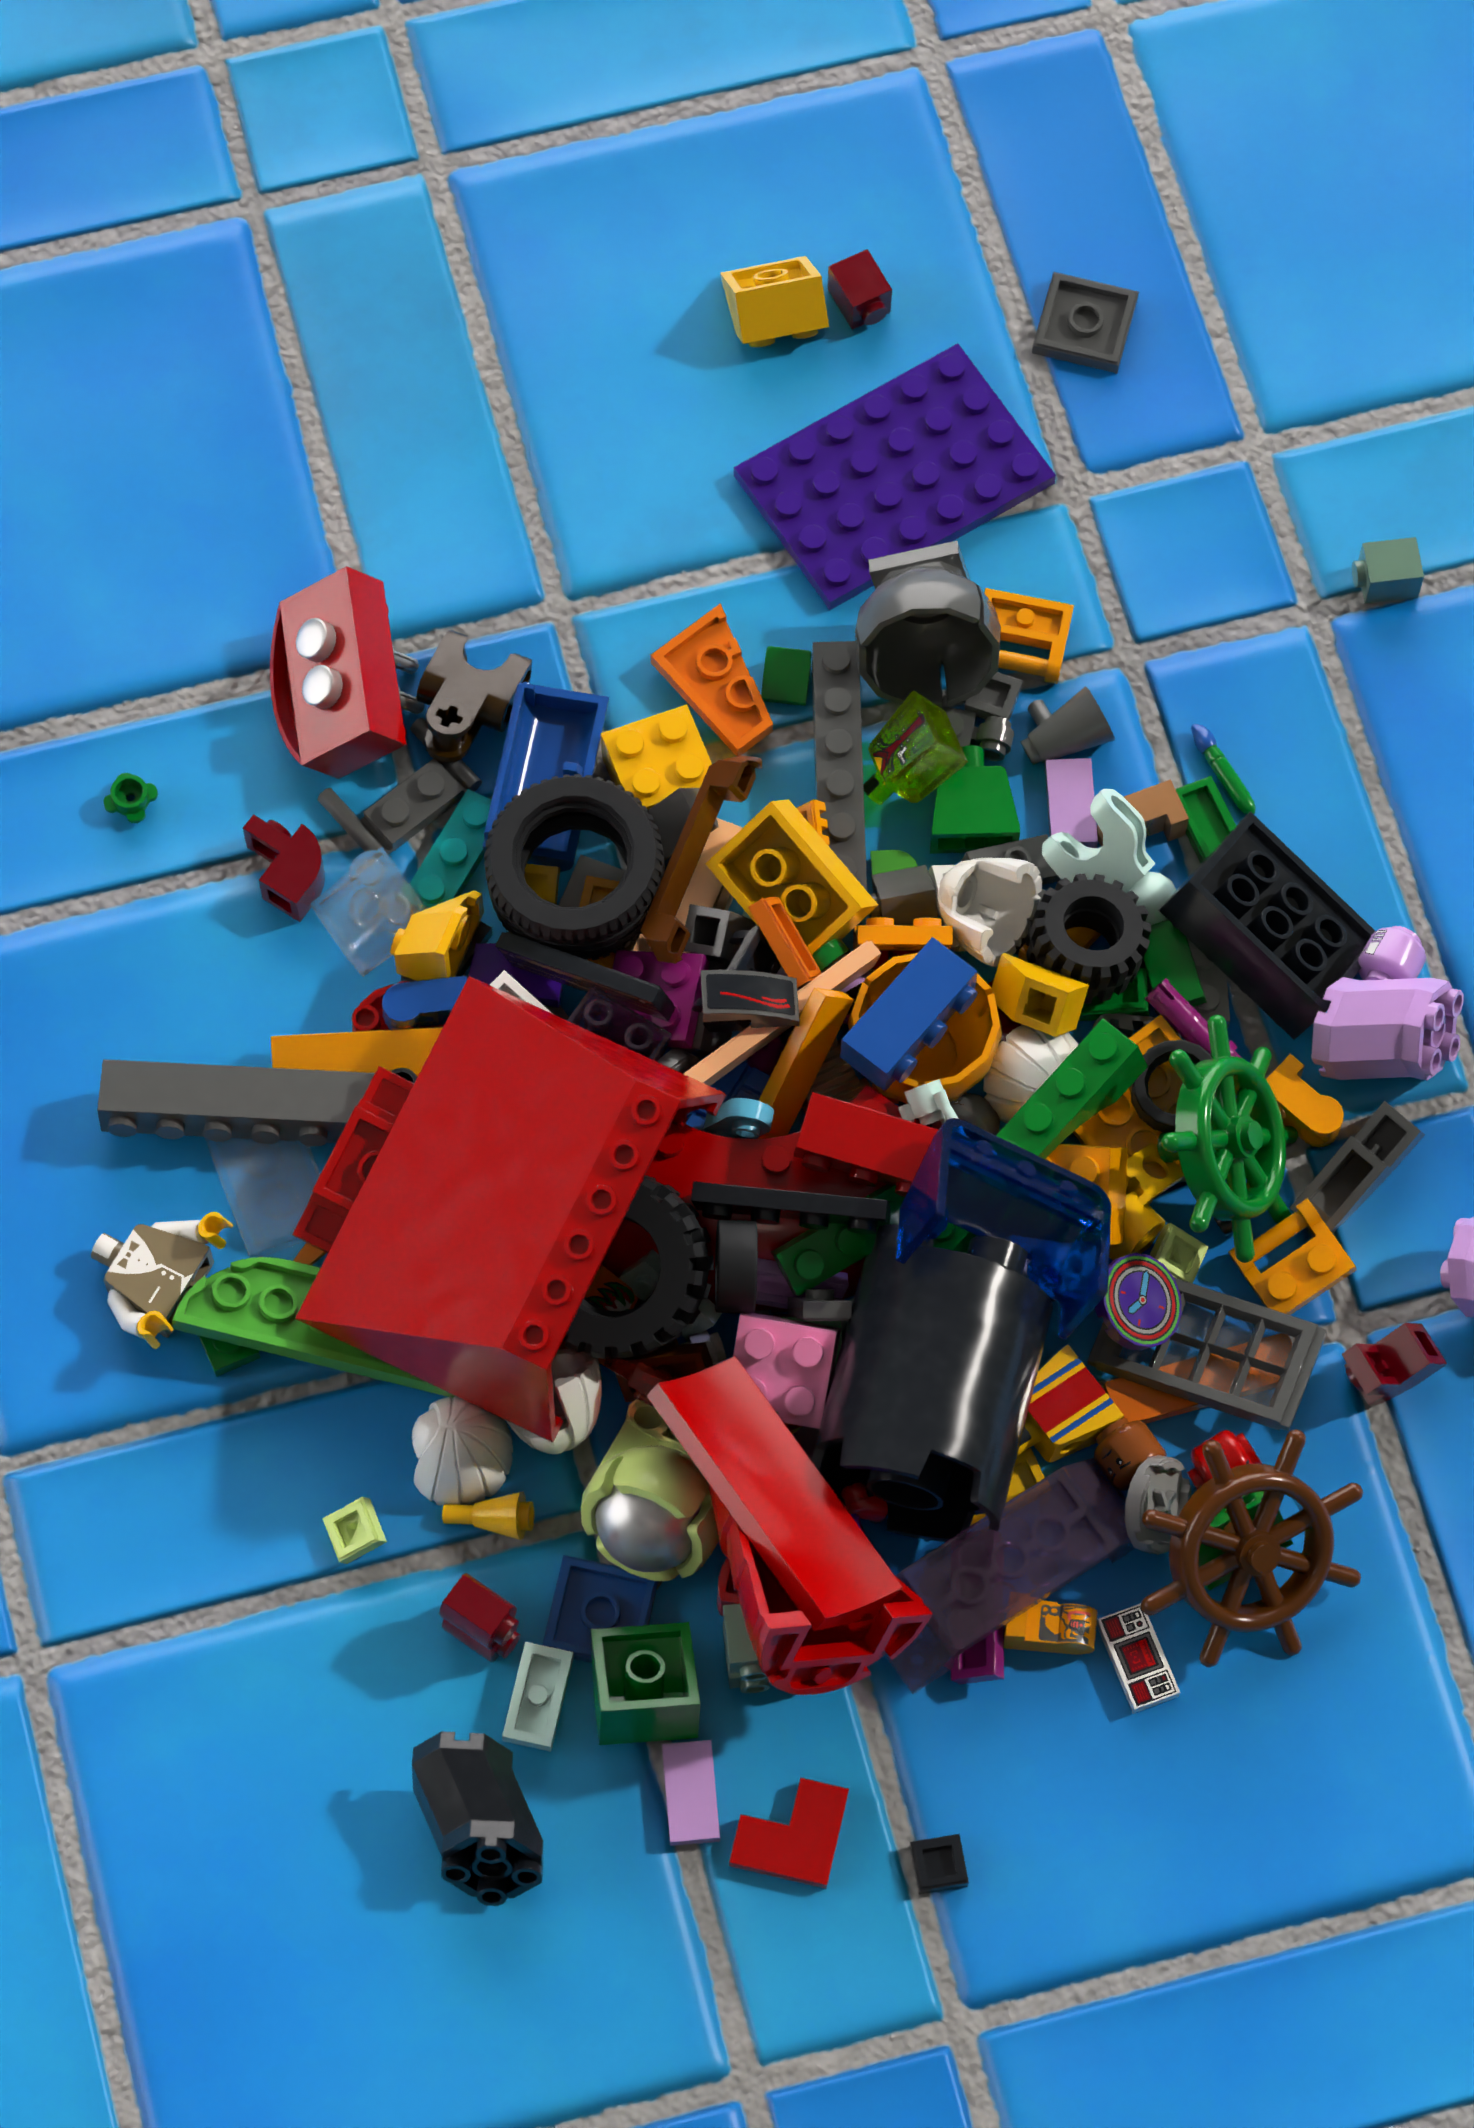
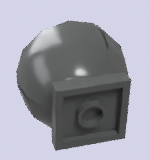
[855,540,1001,708]

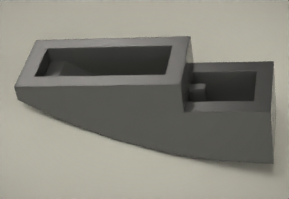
[1290,1101,1425,1234]

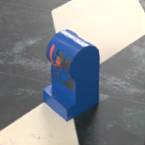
[382,976,467,1030]

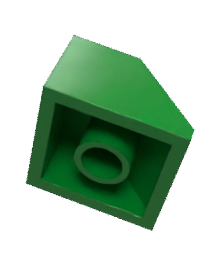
[591,1622,701,1745]

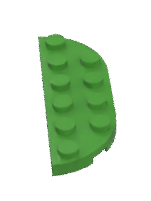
[172,1257,454,1398]

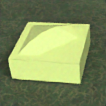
[1150,1223,1209,1283]
[322,1497,387,1564]

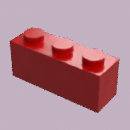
[793,1092,953,1201]

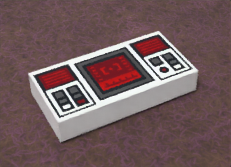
[1097,1603,1180,1714]

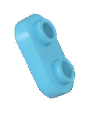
[703,1098,774,1139]

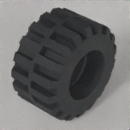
[1025,874,1151,1004]

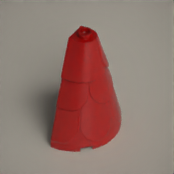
[708,1483,933,1695]

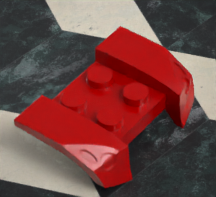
[292,1066,414,1253]

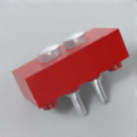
[270,566,425,779]

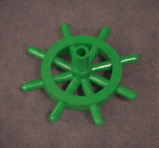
[1157,1015,1298,1263]

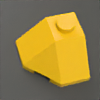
[390,890,484,981]

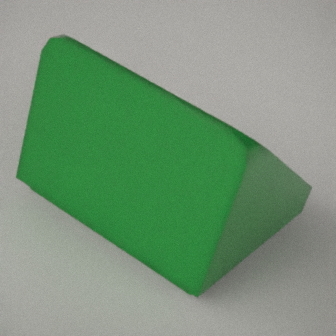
[761,646,812,706]

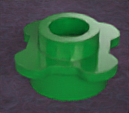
[103,773,158,823]

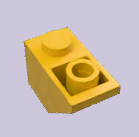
[992,953,1089,1037]

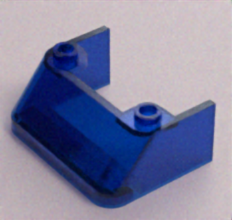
[896,1118,1111,1340]

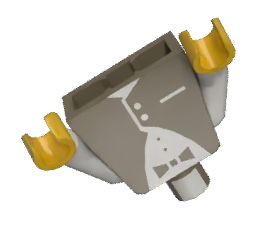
[91,1212,233,1349]

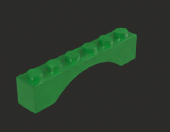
[912,1018,1148,1253]

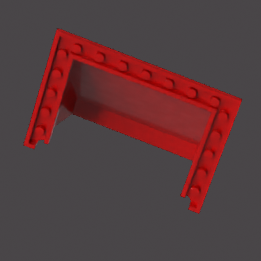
[295,976,726,1443]

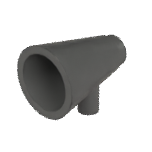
[1020,686,1115,765]

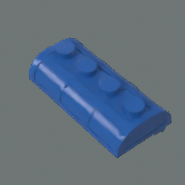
[483,682,609,872]

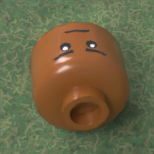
[1094,1418,1167,1491]

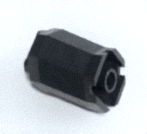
[412,1731,544,1906]

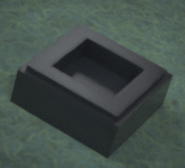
[910,1834,969,1895]

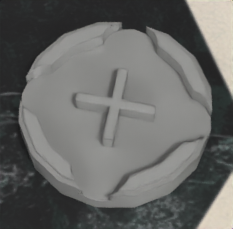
[1125,1455,1192,1555]

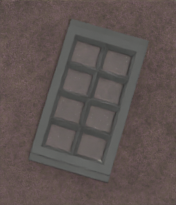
[1087,1277,1327,1432]

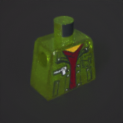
[863,691,968,805]

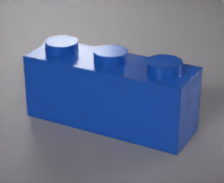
[840,937,978,1091]

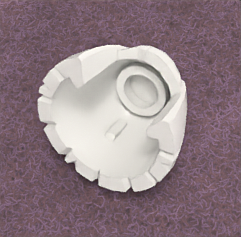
[937,858,1042,967]
[983,1025,1079,1124]
[507,1348,602,1454]
[412,1396,513,1506]

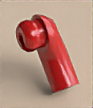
[841,1482,889,1524]

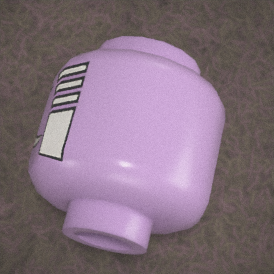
[1358,926,1426,980]

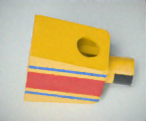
[1017,1345,1124,1462]

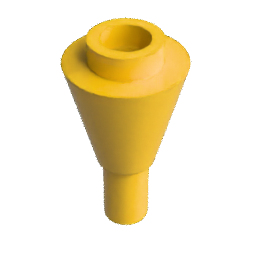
[442,1491,534,1540]

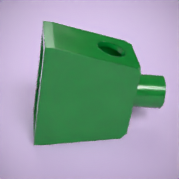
[930,745,1020,854]

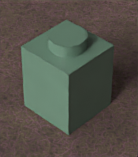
[1352,537,1424,604]

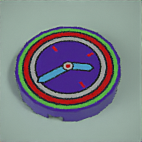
[1094,1253,1182,1351]

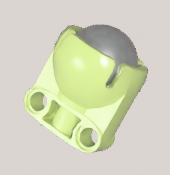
[581,1398,719,1581]

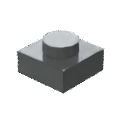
[964,672,1023,720]

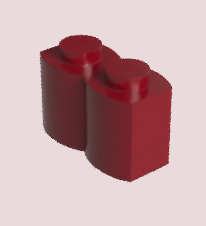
[439,1573,521,1662]

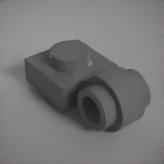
[923,706,1014,761]

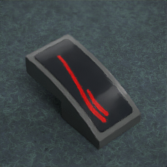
[701,970,799,1028]

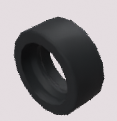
[1130,1040,1216,1132]
[715,1220,758,1313]

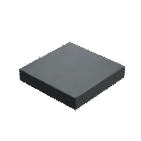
[1032,272,1139,374]

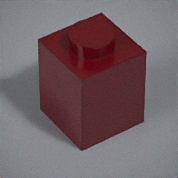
[827,249,892,330]

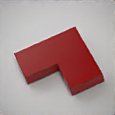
[729,1778,849,1889]

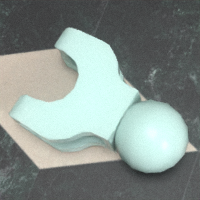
[1042,789,1176,925]

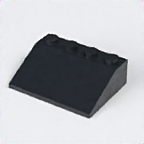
[1158,811,1375,1040]

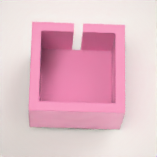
[733,1313,841,1429]

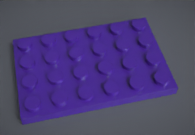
[734,343,1056,610]

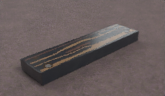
[495,931,676,1022]

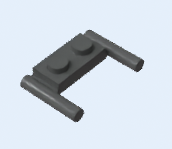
[317,718,482,864]

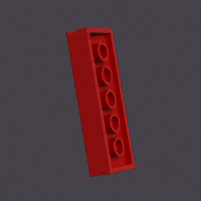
[646,1356,903,1631]

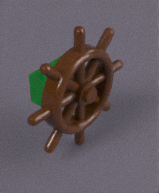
[1141,1429,1363,1668]

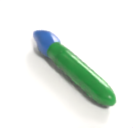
[1191,724,1256,815]

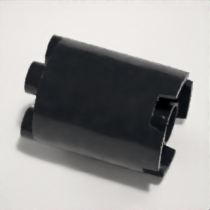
[811,1224,1053,1542]

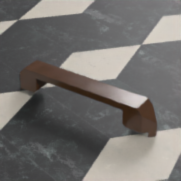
[641,756,762,964]

